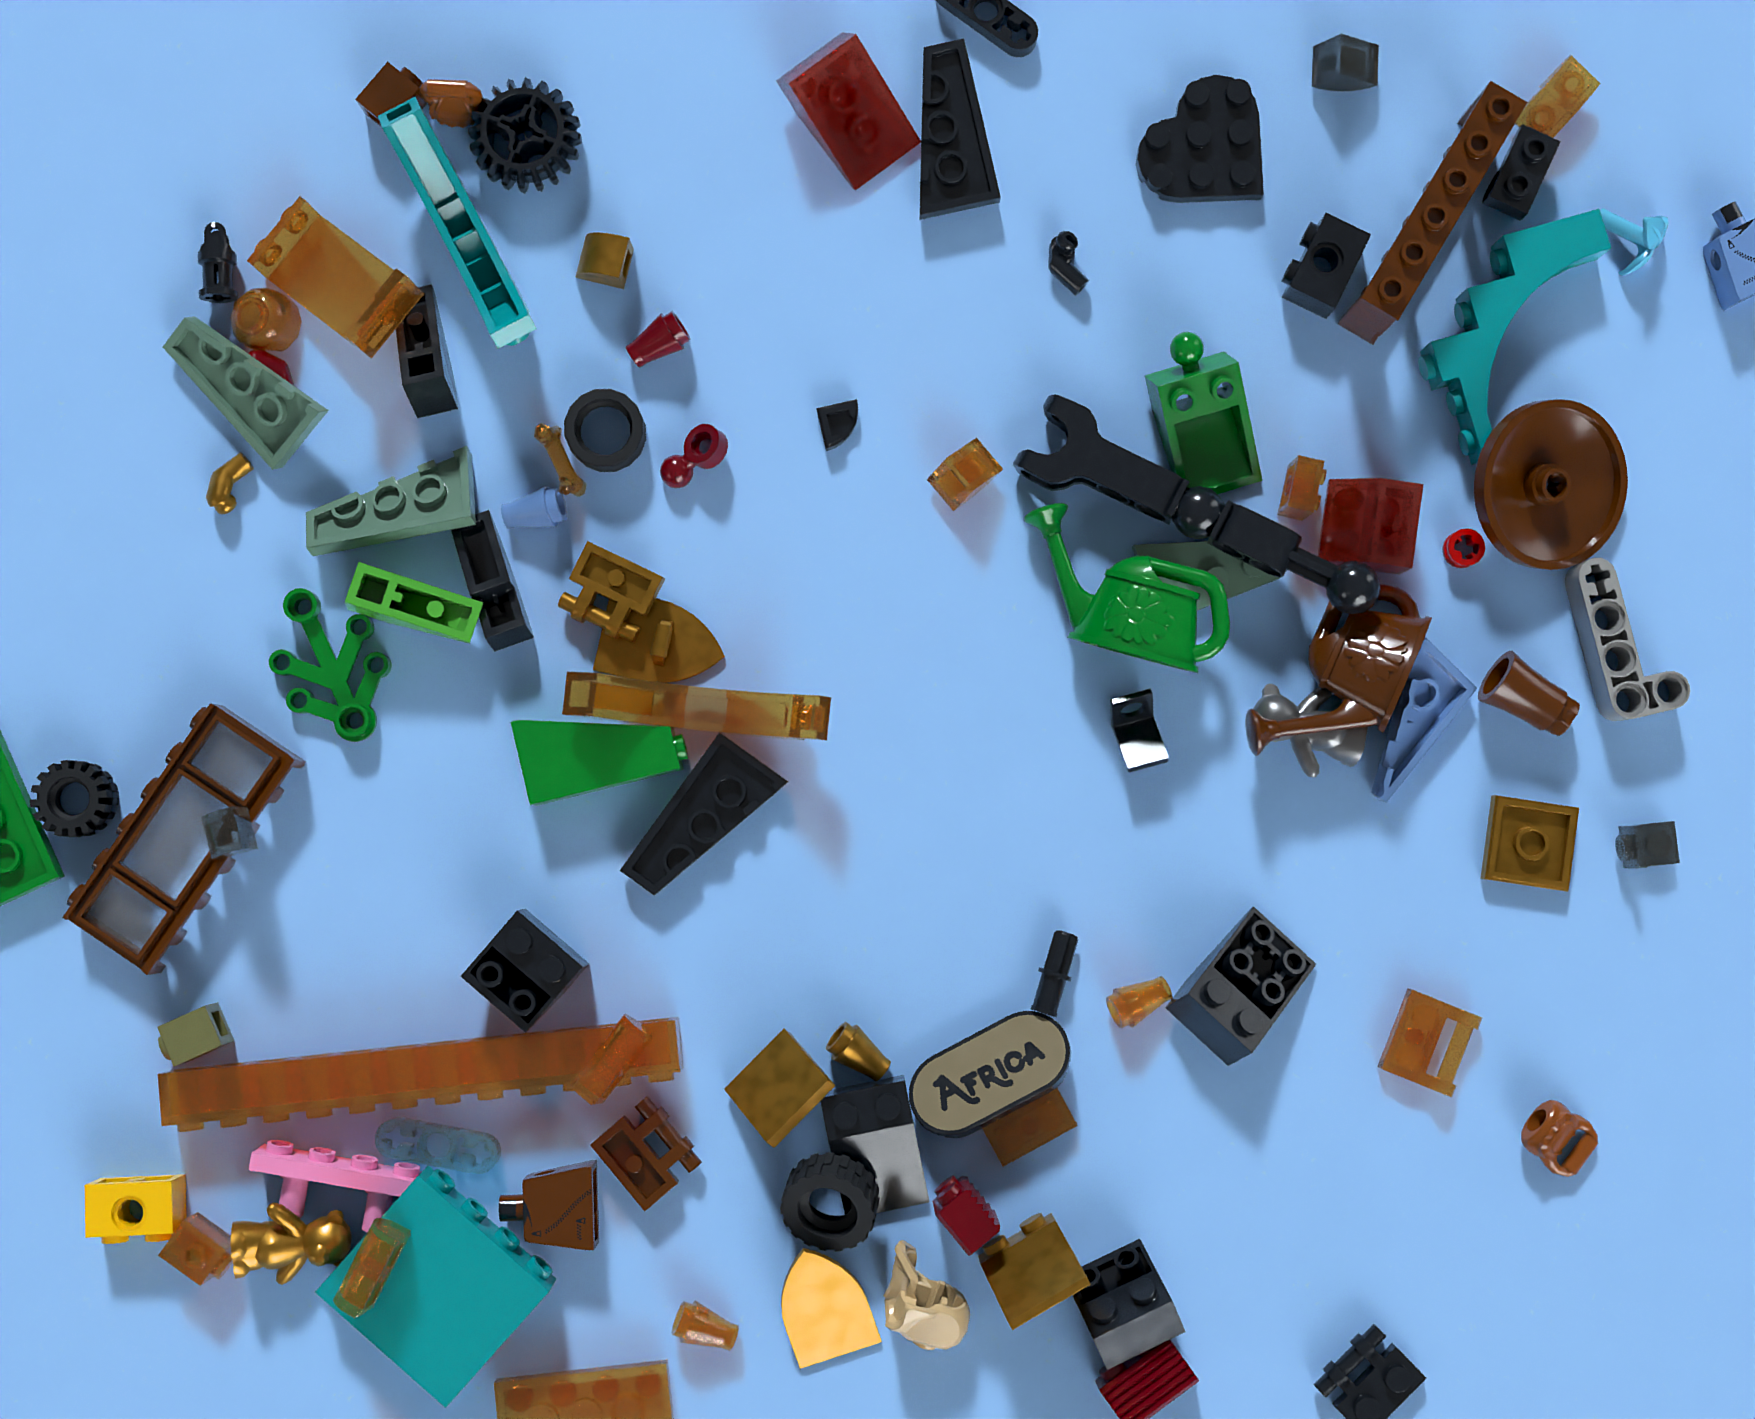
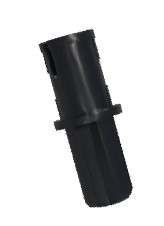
[1030,930,1078,1017]

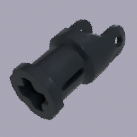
[198,222,238,303]

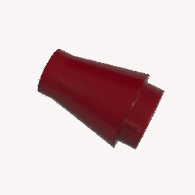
[626,311,691,368]

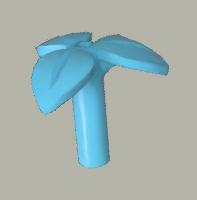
[1600,208,1669,276]

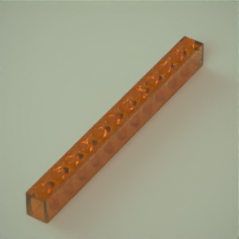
[157,1017,684,1132]

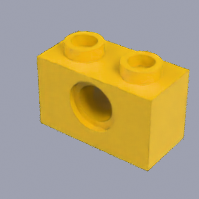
[84,1174,187,1244]

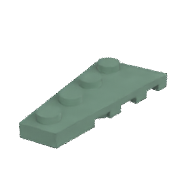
[163,316,329,470]
[306,446,476,556]

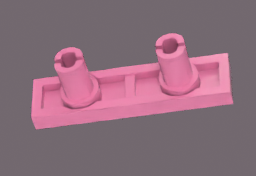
[249,1140,422,1232]

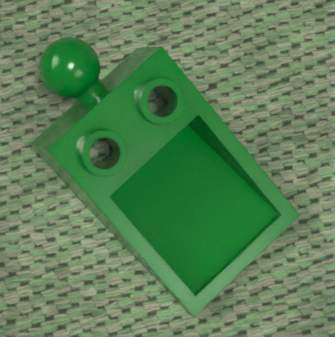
[1144,332,1263,494]

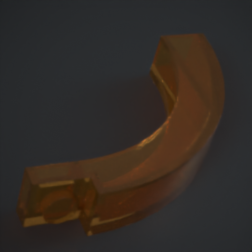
[562,672,831,741]

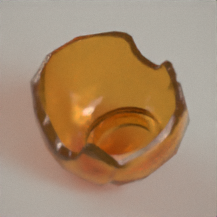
[230,288,302,352]

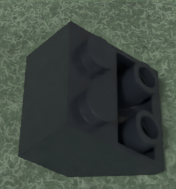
[460,909,589,1033]
[1072,1239,1186,1370]

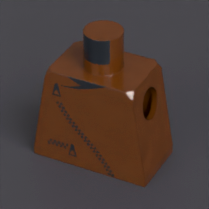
[499,1160,599,1250]

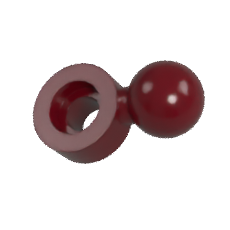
[660,424,728,488]

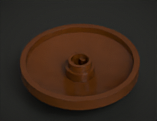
[1474,399,1628,570]

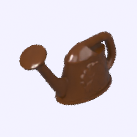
[1245,584,1432,756]

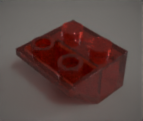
[1317,478,1424,575]

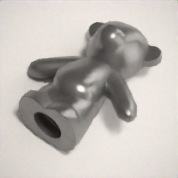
[1253,684,1368,778]

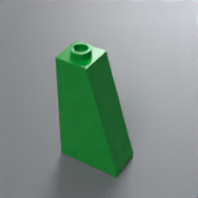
[510,720,688,806]

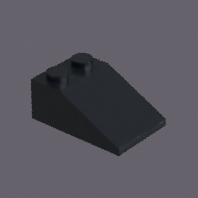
[820,1075,930,1215]

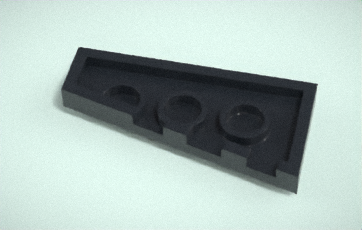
[919,39,1001,220]
[620,732,788,895]

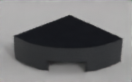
[816,399,858,451]

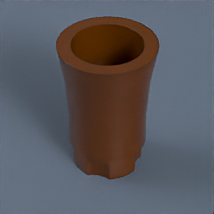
[1478,651,1580,736]

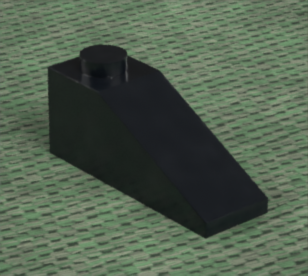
[391,284,458,418]

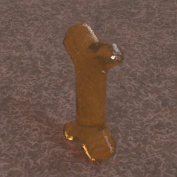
[534,423,586,497]

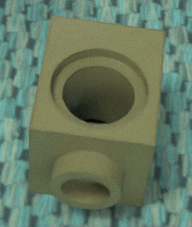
[157,1002,234,1067]

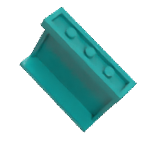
[315,1165,556,1408]

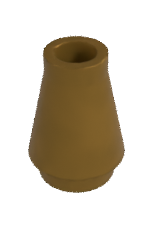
[826,1022,891,1082]

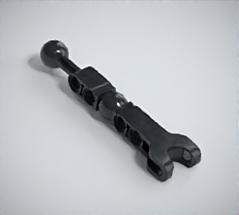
[1013,394,1381,615]

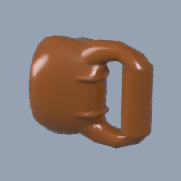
[419,79,484,128]
[1521,1100,1599,1177]

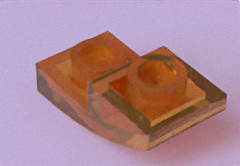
[1515,55,1601,138]

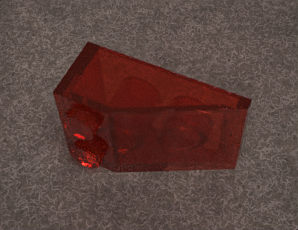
[776,32,921,190]

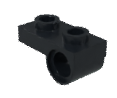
[1482,124,1561,221]

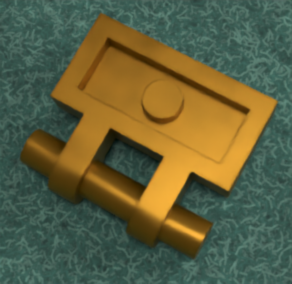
[558,541,665,643]

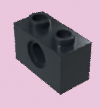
[1281,213,1371,319]

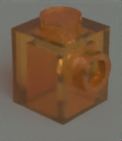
[158,1212,233,1286]

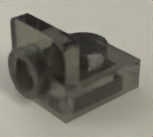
[1615,821,1680,869]

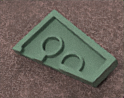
[1132,541,1280,611]

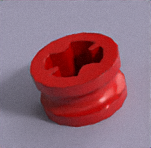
[1442,528,1486,568]

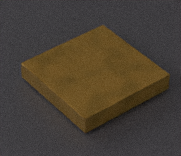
[1480,795,1579,892]
[724,1029,836,1148]

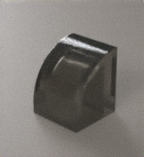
[1312,33,1379,91]
[201,806,258,860]

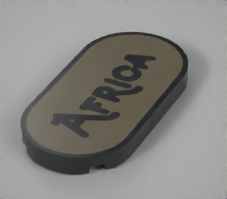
[909,1011,1071,1138]

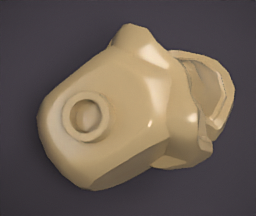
[883,1240,970,1350]

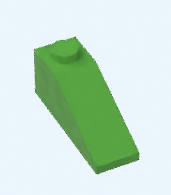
[345,562,483,644]

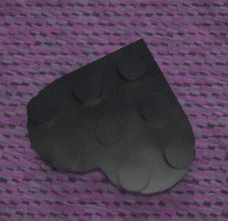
[1135,75,1264,203]

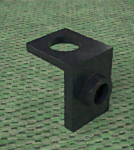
[1110,689,1168,772]

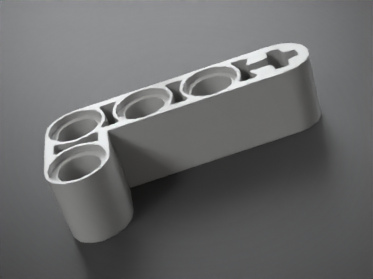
[1565,558,1690,721]

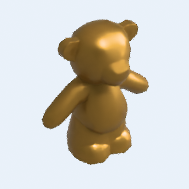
[231,1202,352,1285]

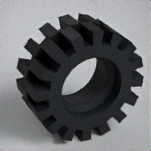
[30,760,119,837]

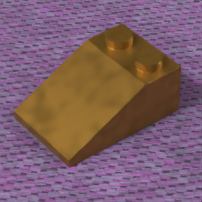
[978,1213,1090,1330]

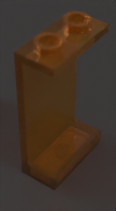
[247,196,424,359]

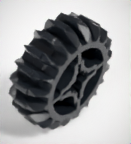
[468,77,582,193]

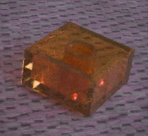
[1277,455,1327,521]

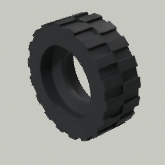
[780,1152,880,1252]

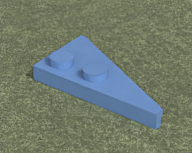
[1371,638,1477,803]

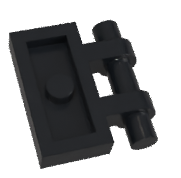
[1313,1324,1426,1419]

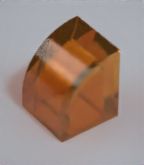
[927,438,1003,511]

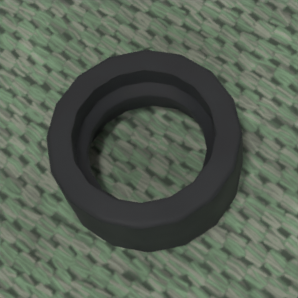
[564,389,646,472]

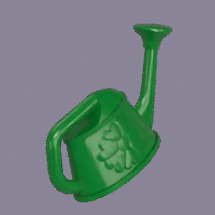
[1024,503,1230,673]

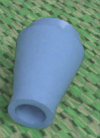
[501,486,567,529]

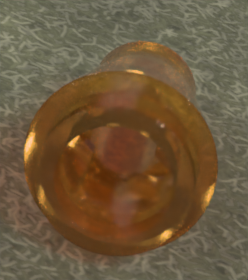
[1106,976,1173,1028]
[671,1300,739,1351]

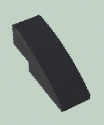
[451,510,534,652]

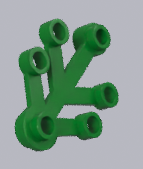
[269,588,392,742]

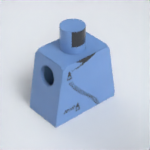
[1703,201,1755,311]

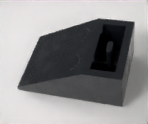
[1165,907,1316,1066]

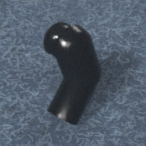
[1048,231,1089,296]

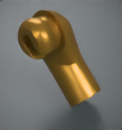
[206,452,254,514]

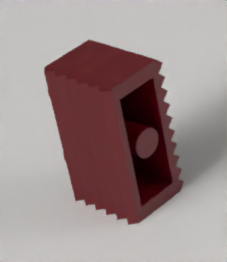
[932,1175,1000,1256]
[1095,1339,1199,1419]

